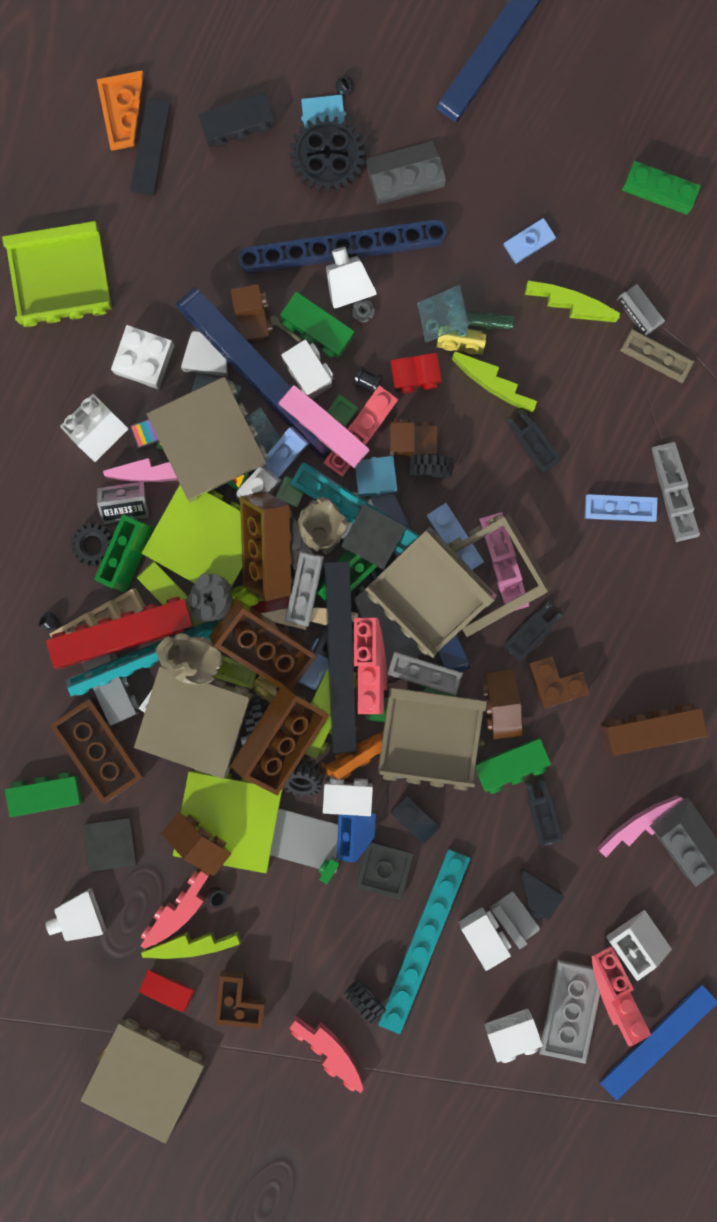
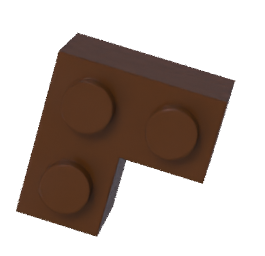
[230,284,273,343]
[390,419,437,457]
[527,656,590,709]
[482,669,522,739]
[161,811,231,876]
[214,971,266,1029]

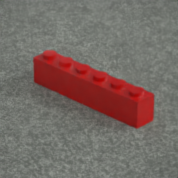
[46,597,195,670]

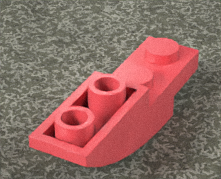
[324,385,399,477]
[354,618,388,714]
[141,870,210,948]
[591,946,651,1046]
[290,1016,363,1093]

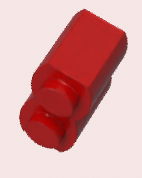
[390,353,442,394]

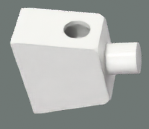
[326,247,377,309]
[181,331,228,377]
[236,466,283,502]
[46,888,106,941]

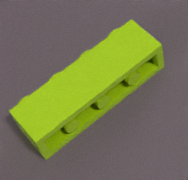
[305,669,358,759]

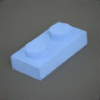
[265,426,310,478]

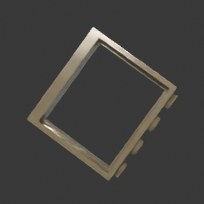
[448,514,552,637]

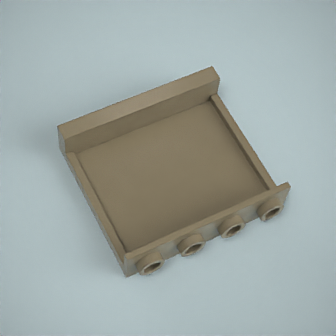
[147,377,269,503]
[365,527,497,658]
[134,666,254,779]
[378,687,487,791]
[81,1019,206,1144]

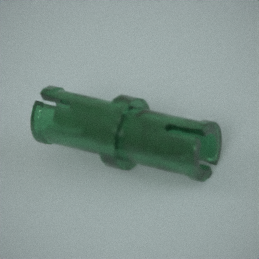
[465,311,514,330]

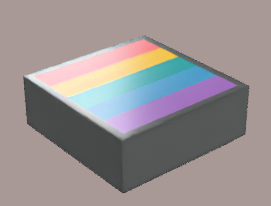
[130,419,158,449]

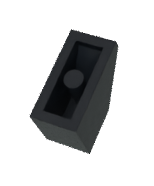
[390,794,440,844]
[520,868,564,921]

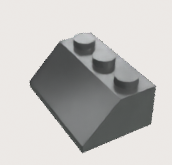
[365,141,446,205]
[650,797,717,887]

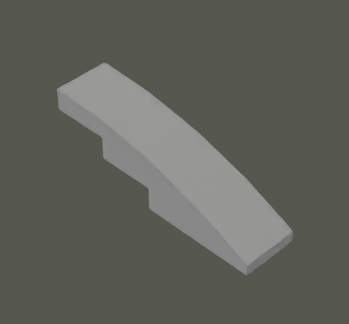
[652,442,700,542]

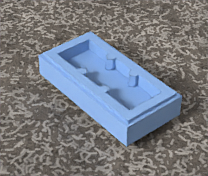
[503,218,556,264]
[298,639,328,691]

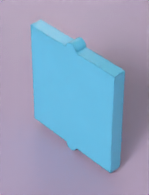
[301,95,346,129]
[355,456,398,497]

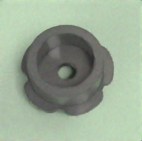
[352,299,375,323]

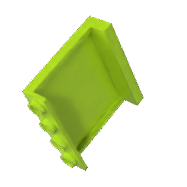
[2,221,112,327]
[142,485,242,591]
[173,769,283,873]

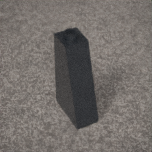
[354,584,422,680]

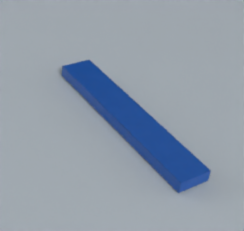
[599,984,717,1101]

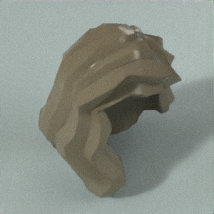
[298,497,349,554]
[156,633,223,685]

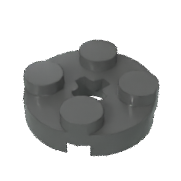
[186,573,233,622]

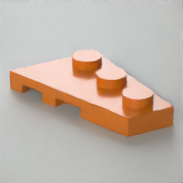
[97,70,144,151]
[320,731,383,780]

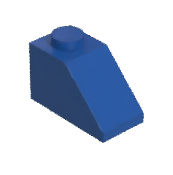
[336,813,376,862]

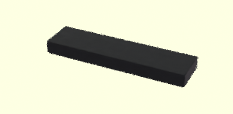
[130,98,171,196]

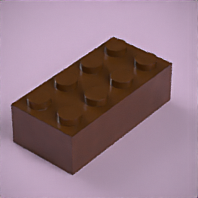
[240,491,293,601]
[209,598,317,690]
[230,685,329,796]
[50,698,146,804]
[600,703,708,756]

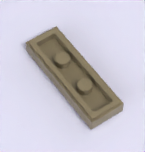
[620,329,694,383]

